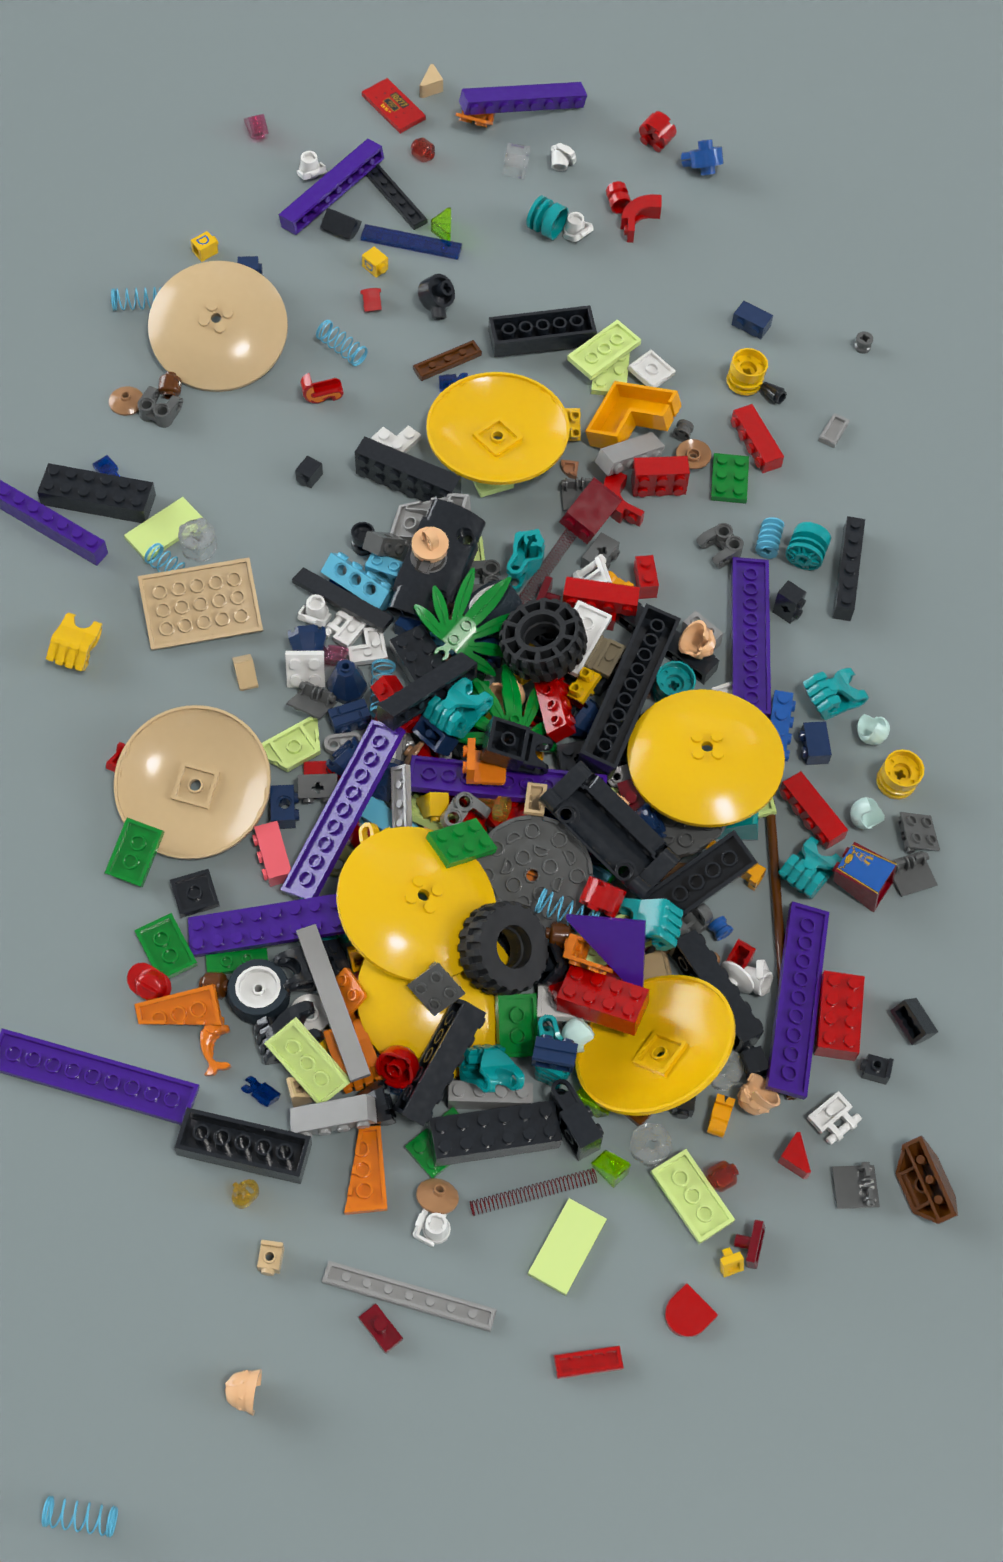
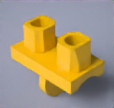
[565,408,581,441]
[567,667,602,704]

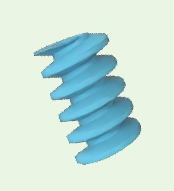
[755,517,784,559]

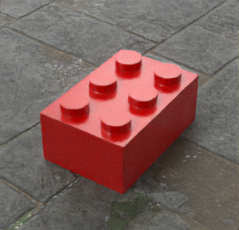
[631,456,690,497]

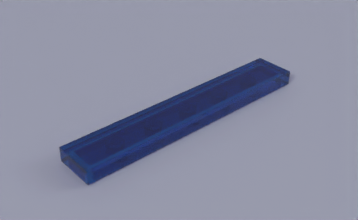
[361,224,462,260]

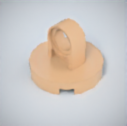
[412,527,449,563]

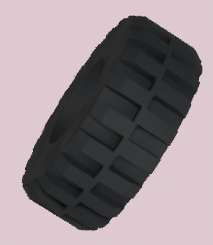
[499,598,588,683]
[458,901,549,996]

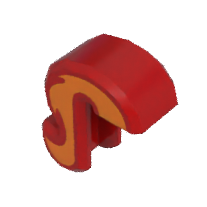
[300,373,344,403]

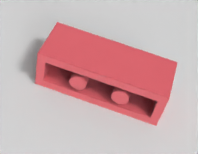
[252,821,291,887]

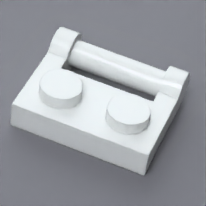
[573,554,612,583]

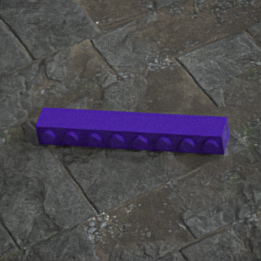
[459,82,587,115]
[278,138,384,235]
[0,480,108,566]

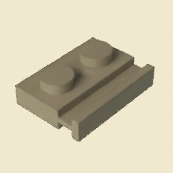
[584,635,626,679]

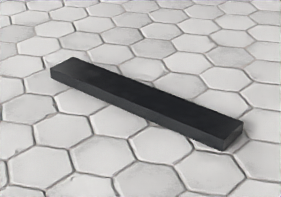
[366,164,428,230]
[292,567,394,633]

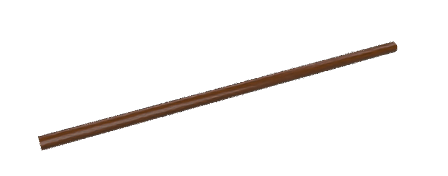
[766,801,797,1100]

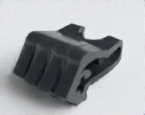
[254,1001,324,1065]

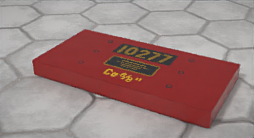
[362,78,426,133]

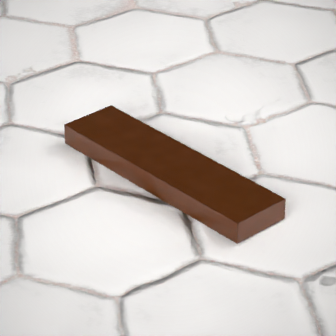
[413,340,482,381]

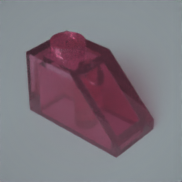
[244,114,269,140]

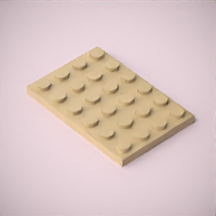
[138,557,263,651]

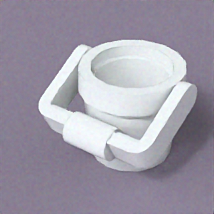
[550,143,576,171]
[297,151,327,180]
[563,212,594,242]
[297,594,332,627]
[744,959,773,996]
[413,1208,451,1247]

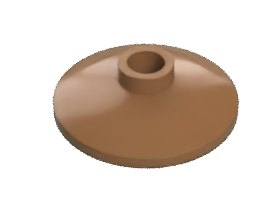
[109,386,143,416]
[676,439,712,469]
[404,740,425,765]
[416,1178,459,1214]

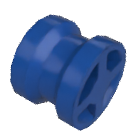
[708,916,734,941]

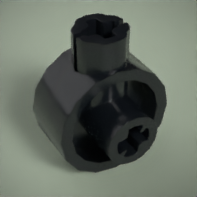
[418,274,455,320]

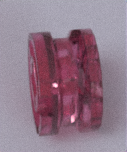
[323,645,349,666]

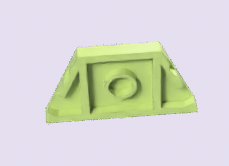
[262,716,321,772]

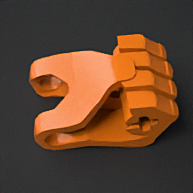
[323,1018,384,1094]

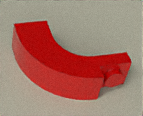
[620,194,662,243]
[604,472,645,527]

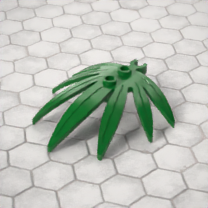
[414,568,512,677]
[455,664,557,752]

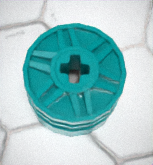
[526,195,569,240]
[785,522,831,570]
[652,661,696,702]

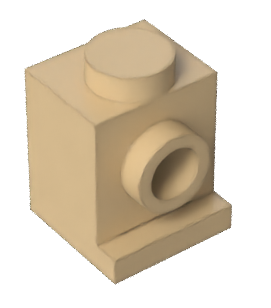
[257,1240,284,1276]

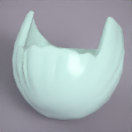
[857,714,890,745]
[850,797,885,830]
[561,1017,595,1053]

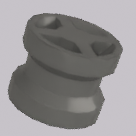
[854,331,873,354]
[673,419,694,442]

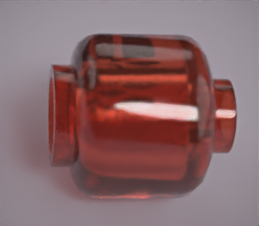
[411,137,435,163]
[706,1160,739,1192]

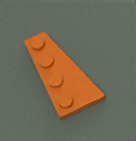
[134,984,223,1025]
[344,1125,388,1215]

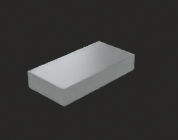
[818,413,850,448]

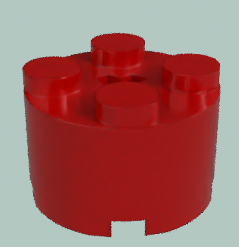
[639,111,677,152]
[579,876,627,918]

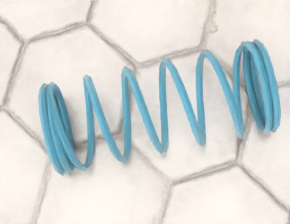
[111,286,163,311]
[316,320,368,366]
[144,543,185,572]
[369,659,396,718]
[534,888,600,926]
[41,1496,118,1538]

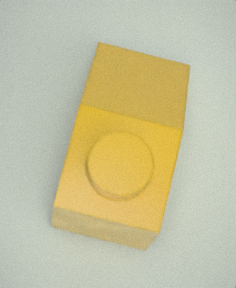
[416,792,449,822]

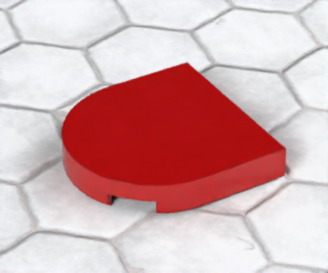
[665,1283,718,1337]

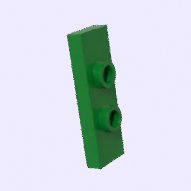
[206,948,268,974]

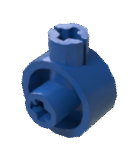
[681,139,724,175]

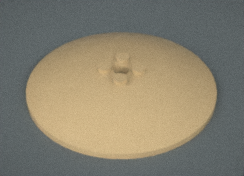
[148,261,288,392]
[114,705,271,860]

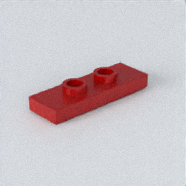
[554,1346,624,1379]

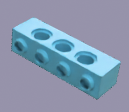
[320,552,394,611]
[365,553,403,587]

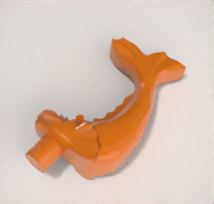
[200,1017,231,1076]

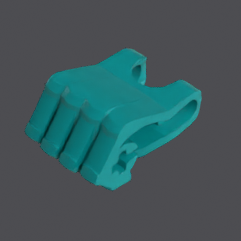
[506,529,545,593]
[803,668,869,720]
[423,677,494,739]
[778,836,843,899]
[619,898,683,951]
[534,1014,570,1089]
[459,1044,525,1093]

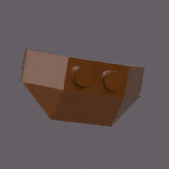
[895,1136,958,1224]

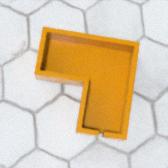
[585,381,682,448]

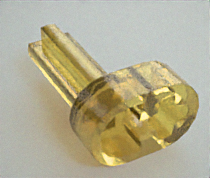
[477,796,512,822]
[232,1179,260,1209]

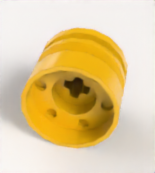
[726,348,768,396]
[876,749,925,800]

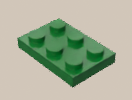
[711,453,749,504]
[105,817,165,887]
[426,818,498,868]
[134,913,198,979]
[495,993,538,1058]
[405,1107,460,1178]

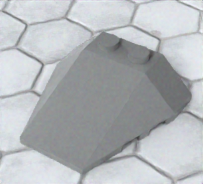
[390,493,471,547]

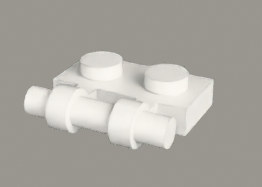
[325,610,369,649]
[807,1091,862,1145]

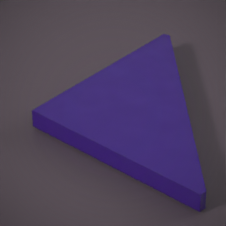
[566,914,646,987]

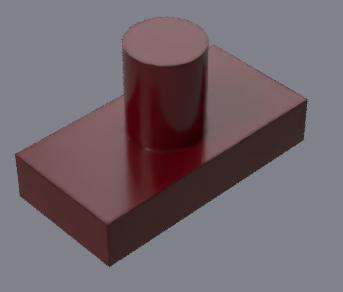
[536,576,562,601]
[617,779,645,811]
[734,1220,766,1269]
[359,1304,403,1354]

